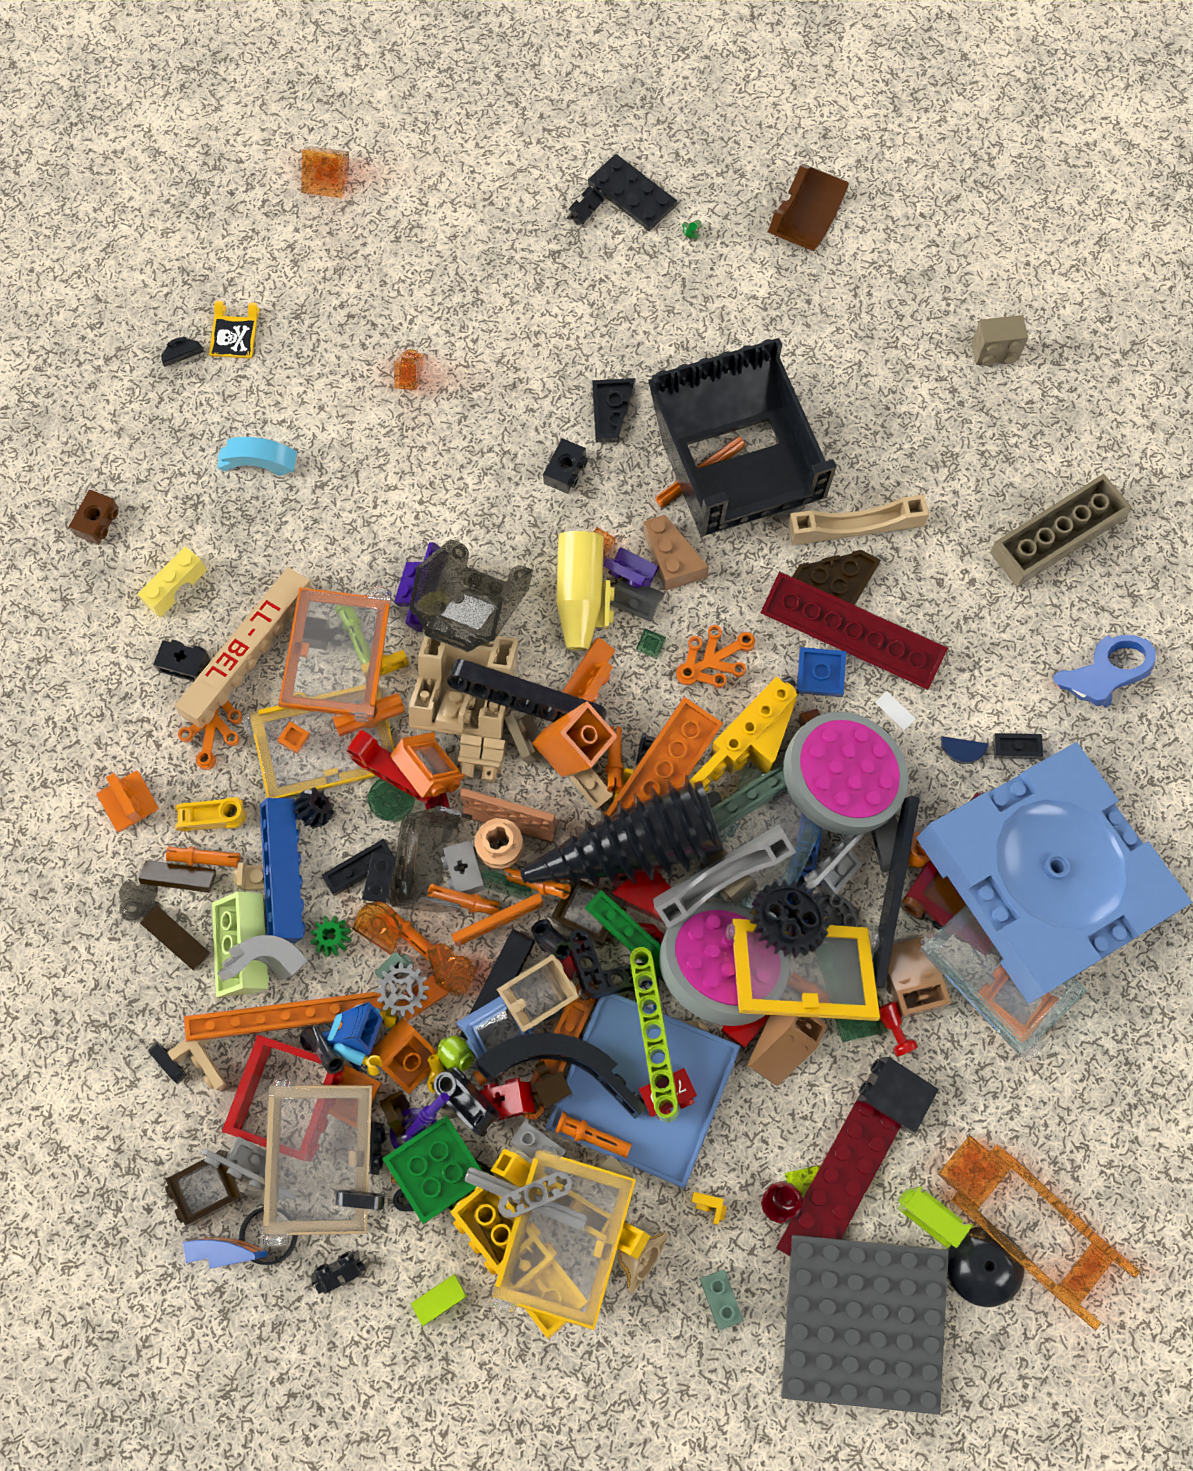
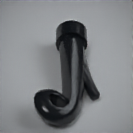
[300,1024,345,1074]

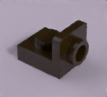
[379,1090,410,1137]

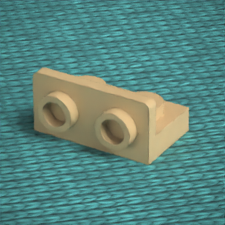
[435,690,477,732]

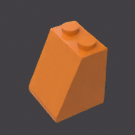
[532,701,618,777]

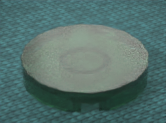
[368,779,415,822]

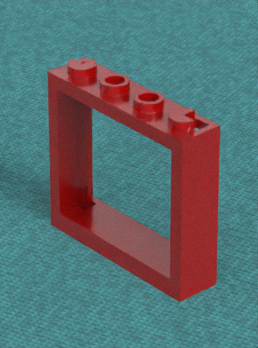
[222,1035,346,1162]

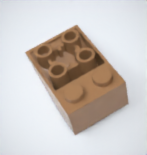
[886,937,951,1019]
[747,999,827,1086]

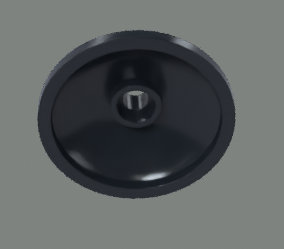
[947,1226,1024,1307]

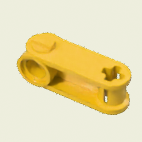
[175,797,247,832]

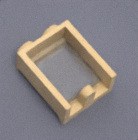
[497,955,579,1032]

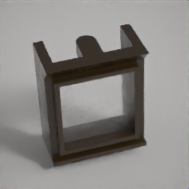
[551,880,627,948]
[165,1149,246,1226]

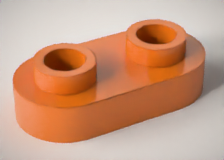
[908,832,930,868]

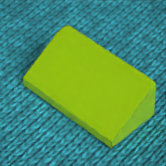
[410,1274,468,1327]

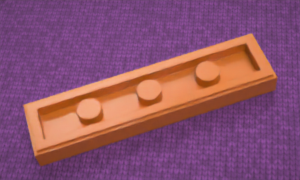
[451,893,544,947]

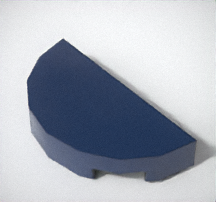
[940,736,989,764]

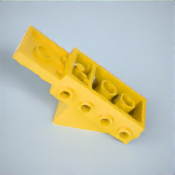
[691,676,798,793]
[450,1187,588,1340]

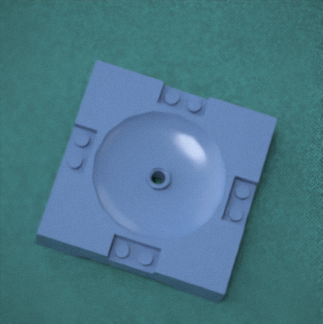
[916,742,1193,1005]

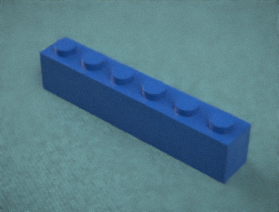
[259,798,306,944]

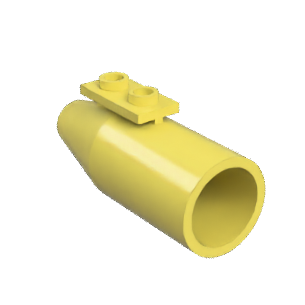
[556,531,614,651]

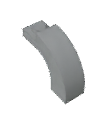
[217,935,308,981]

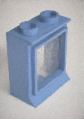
[456,996,534,1061]

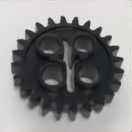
[749,880,830,958]

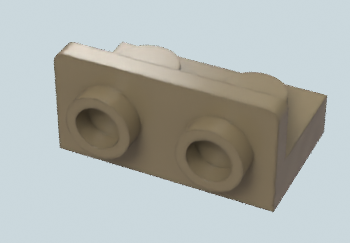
[504,713,544,765]

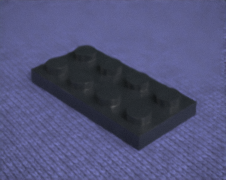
[588,154,677,231]

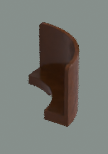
[767,164,849,251]

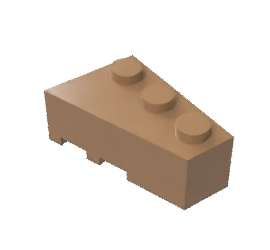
[643,515,709,591]

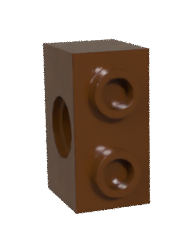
[69,489,119,545]

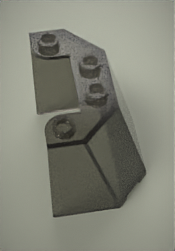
[409,539,533,652]

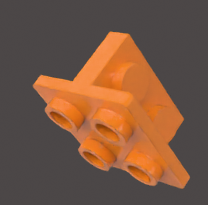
[97,771,159,832]

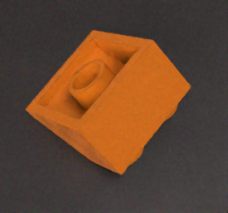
[369,1018,438,1094]

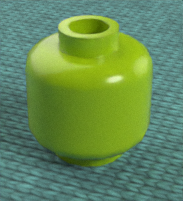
[437,1035,474,1071]

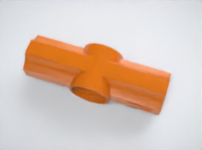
[332,693,405,737]

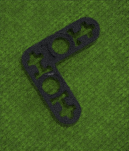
[568,929,649,999]

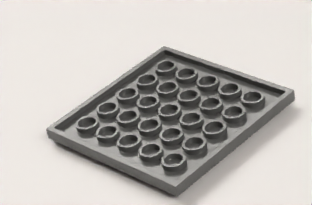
[781,1234,948,1415]

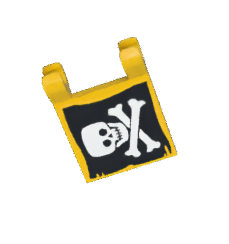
[209,300,260,359]

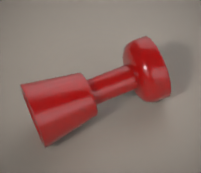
[879,1001,918,1057]

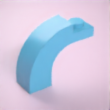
[217,437,297,476]

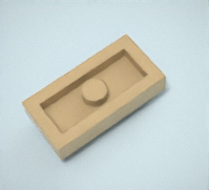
[568,767,615,811]

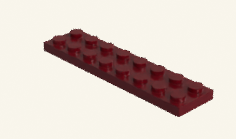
[760,571,949,690]
[776,1072,901,1257]

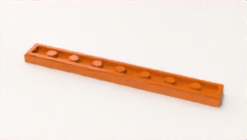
[184,992,385,1042]

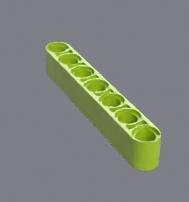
[630,947,679,1123]

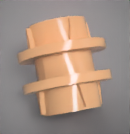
[475,818,524,870]

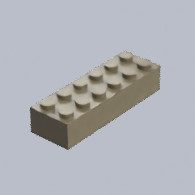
[990,474,1132,587]

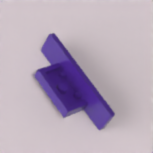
[394,542,445,632]

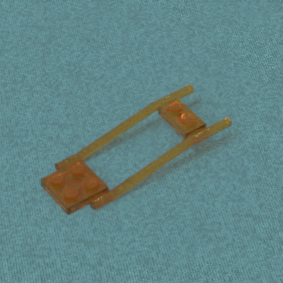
[937,1135,1141,1331]

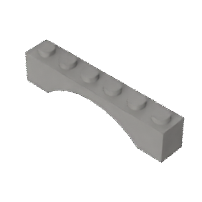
[653,824,796,928]

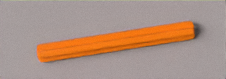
[655,437,745,507]

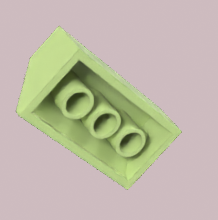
[212,892,269,998]

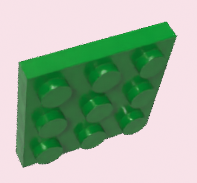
[382,1115,482,1225]

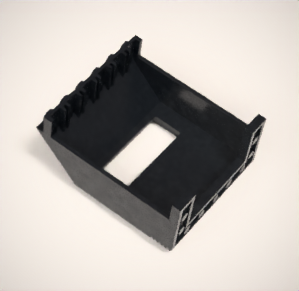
[648,338,837,537]

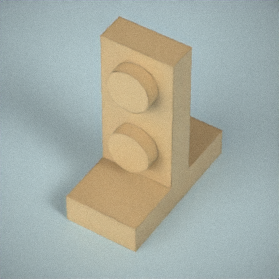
[167,1039,229,1092]

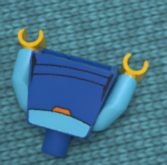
[322,1002,397,1076]

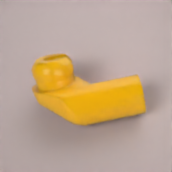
[427,1054,446,1093]

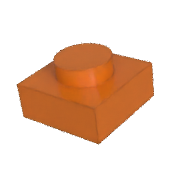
[277,721,311,754]

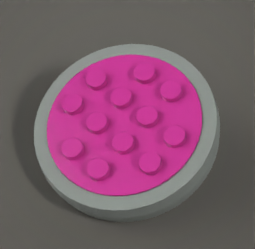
[783,712,908,835]
[659,902,789,1026]

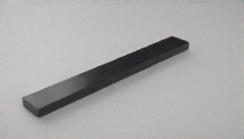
[872,795,920,989]

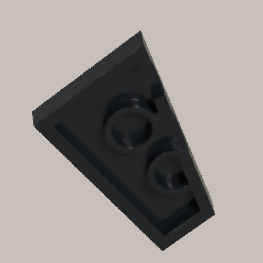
[592,378,636,443]

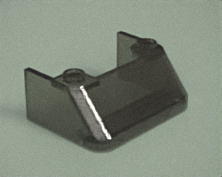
[390,806,473,913]

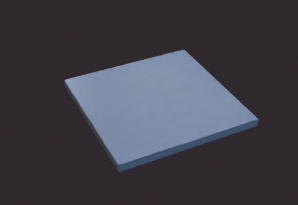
[545,994,741,1189]

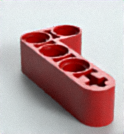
[346,730,432,803]

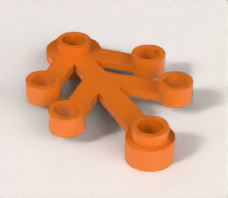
[676,625,755,689]
[178,700,243,770]

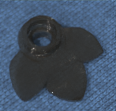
[119,879,164,922]

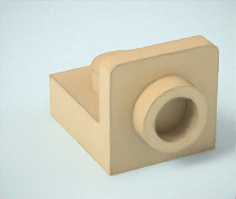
[234,862,264,891]

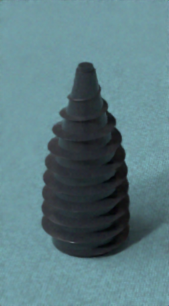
[520,775,724,887]

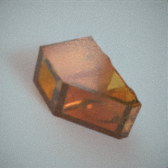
[394,349,424,390]
[427,943,478,996]

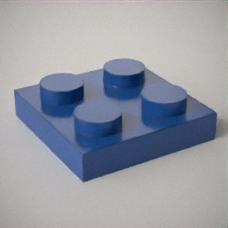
[797,647,846,697]

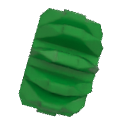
[310,916,352,957]

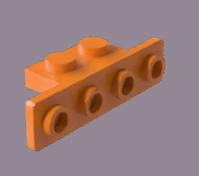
[562,638,615,703]

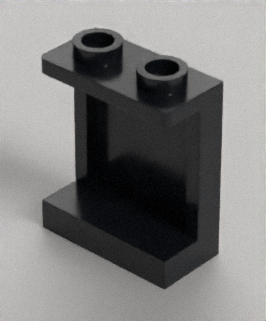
[857,1057,939,1133]

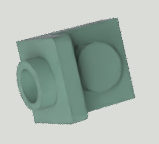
[375,951,415,980]

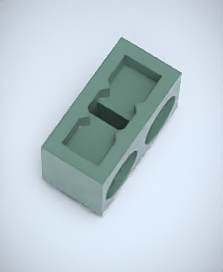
[699,1269,744,1331]

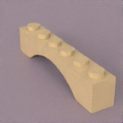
[788,494,929,545]

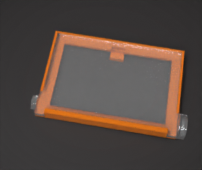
[279,586,392,722]

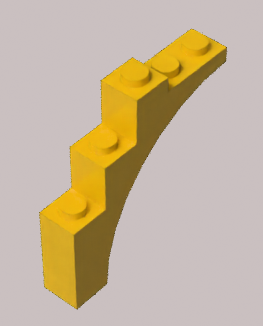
[491,1148,651,1260]

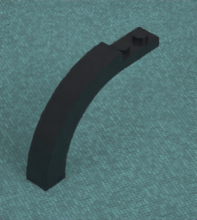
[473,1033,646,1119]

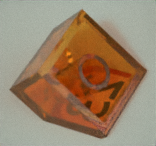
[301,146,349,198]

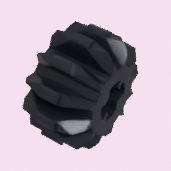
[293,787,334,829]

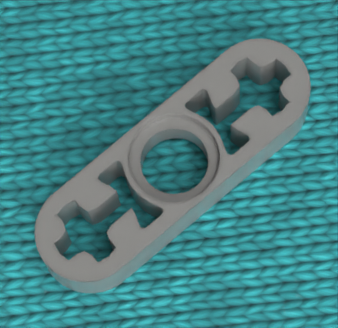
[498,1172,572,1219]

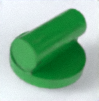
[682,220,702,239]

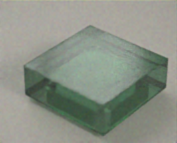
[636,628,666,659]

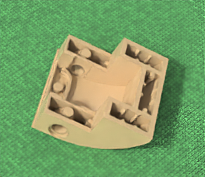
[409,626,519,740]

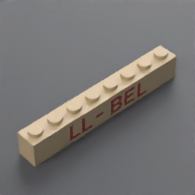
[175,567,312,729]

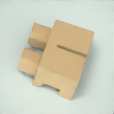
[457,734,507,783]

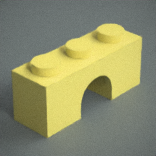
[137,546,207,618]

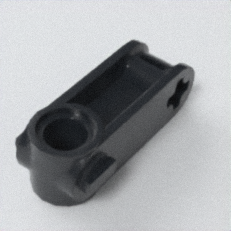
[434,1067,500,1137]

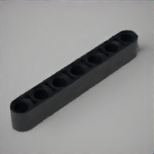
[447,659,607,722]

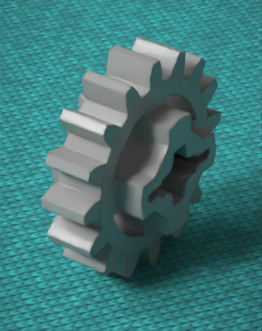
[375,962,429,1017]

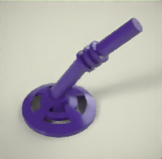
[390,1092,450,1150]

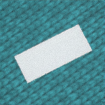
[875,691,916,730]

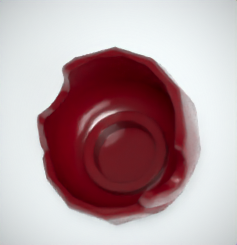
[761,1181,803,1224]

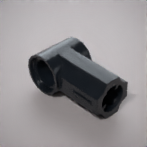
[531,919,573,960]

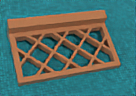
[460,788,559,843]

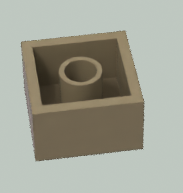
[971,315,1028,366]

